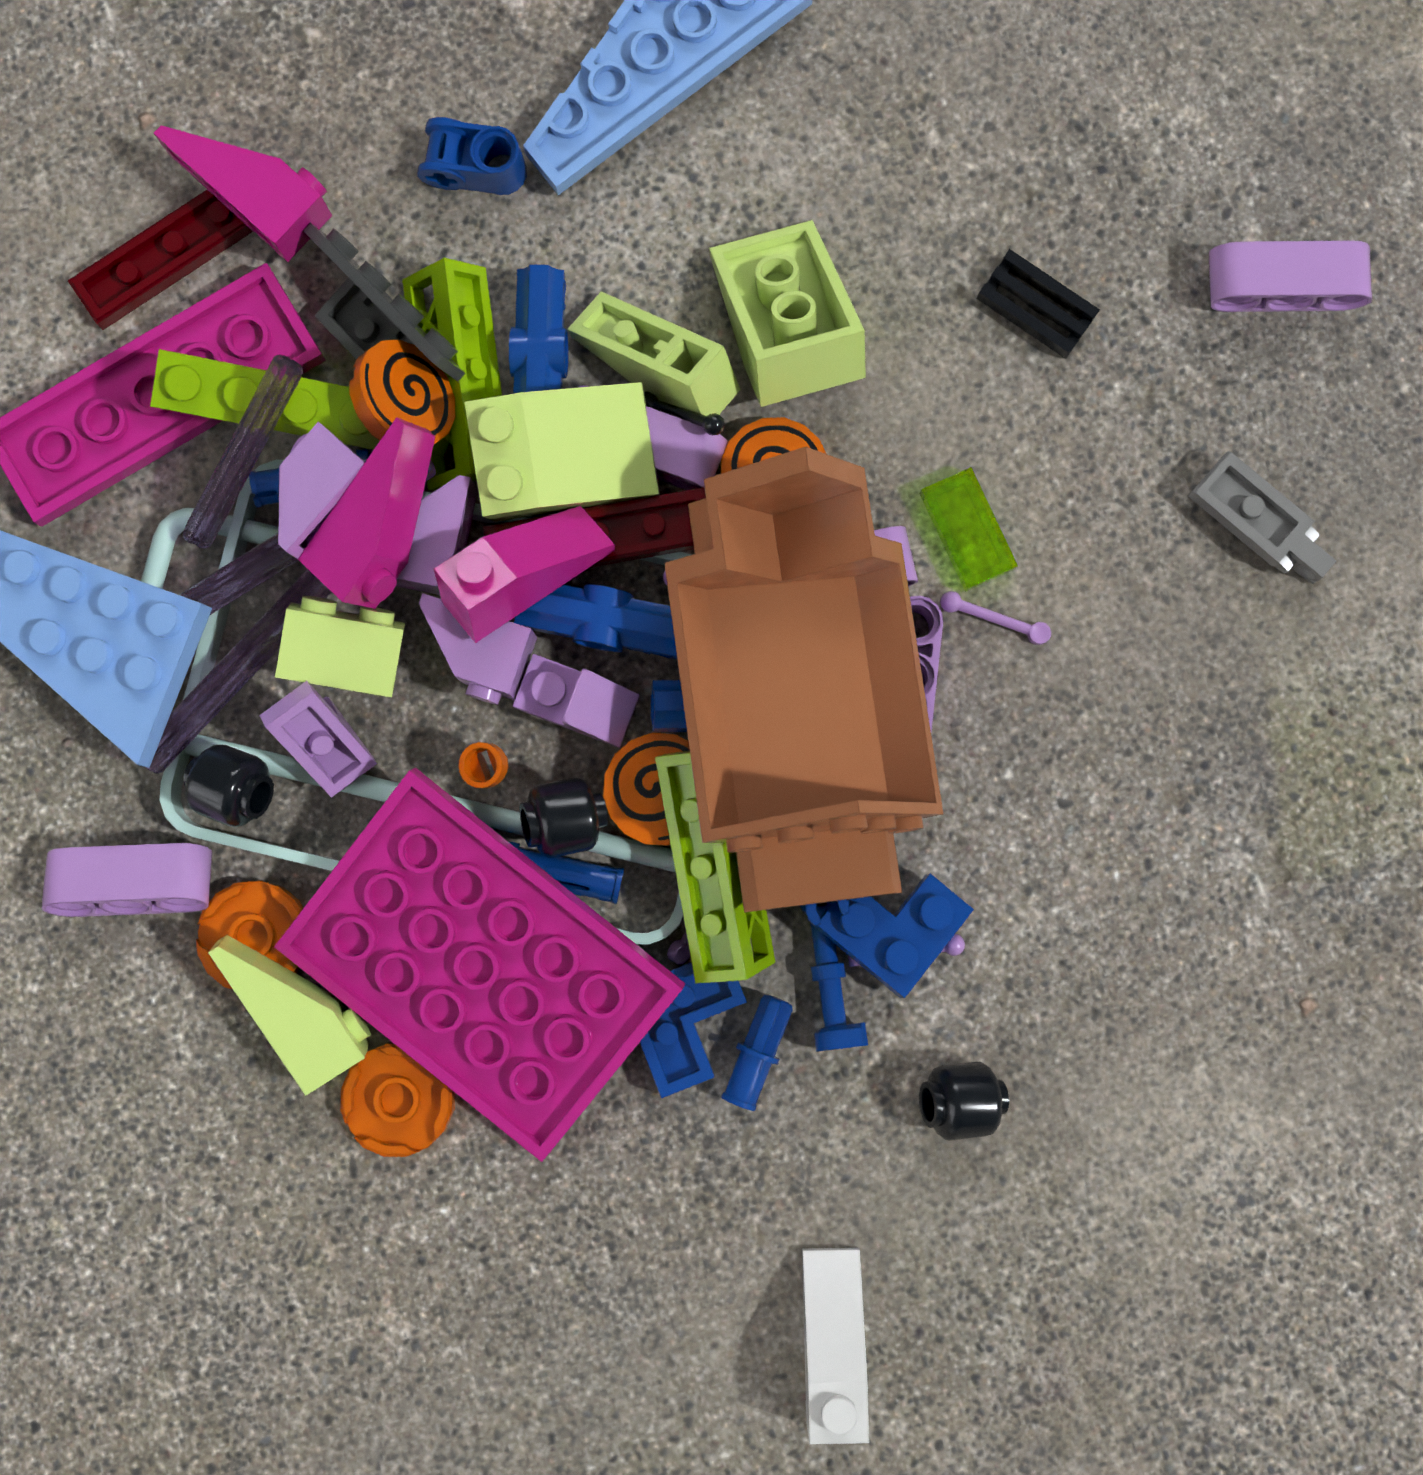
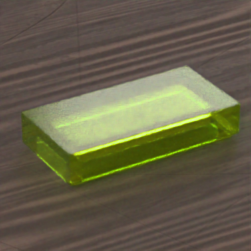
[919,467,1018,592]

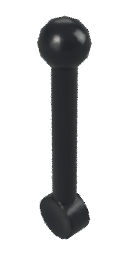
[644,391,725,436]

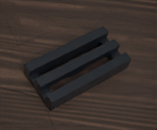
[976,249,1100,359]

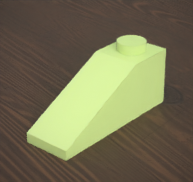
[567,291,740,416]
[208,935,371,1096]

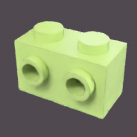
[275,596,405,698]

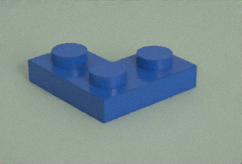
[815,873,974,998]
[640,962,747,1098]

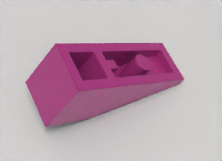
[153,125,332,262]
[298,417,436,609]
[434,506,615,643]

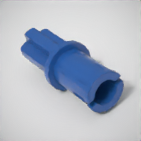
[721,995,793,1111]

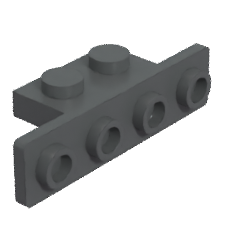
[303,222,465,382]

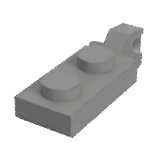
[1188,451,1336,584]

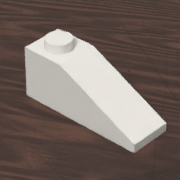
[802,1248,869,1444]

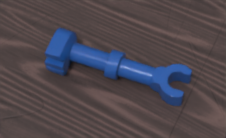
[799,902,868,1052]

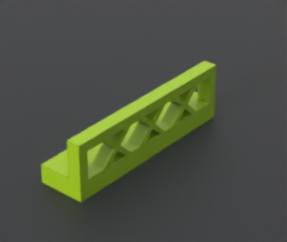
[402,258,502,491]
[655,751,776,984]

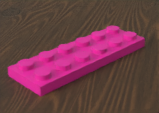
[0,262,326,527]

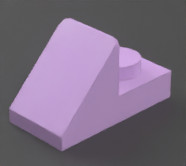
[513,654,640,748]
[259,681,377,798]

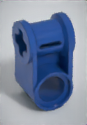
[417,117,527,195]

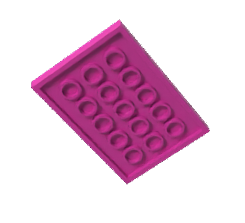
[274,767,685,1162]

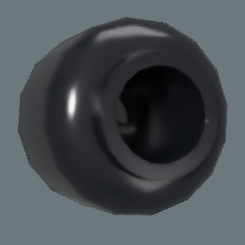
[183,745,274,827]
[519,778,608,858]
[919,1062,1009,1141]

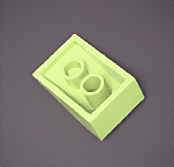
[709,220,866,407]
[464,382,660,522]

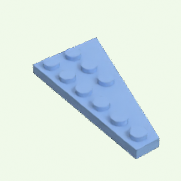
[523,0,813,195]
[0,530,212,768]

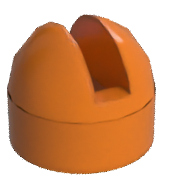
[459,742,509,788]

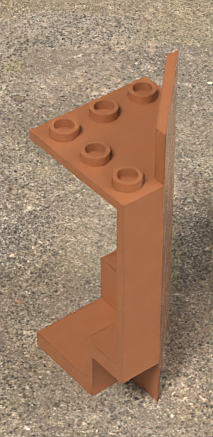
[664,447,943,913]

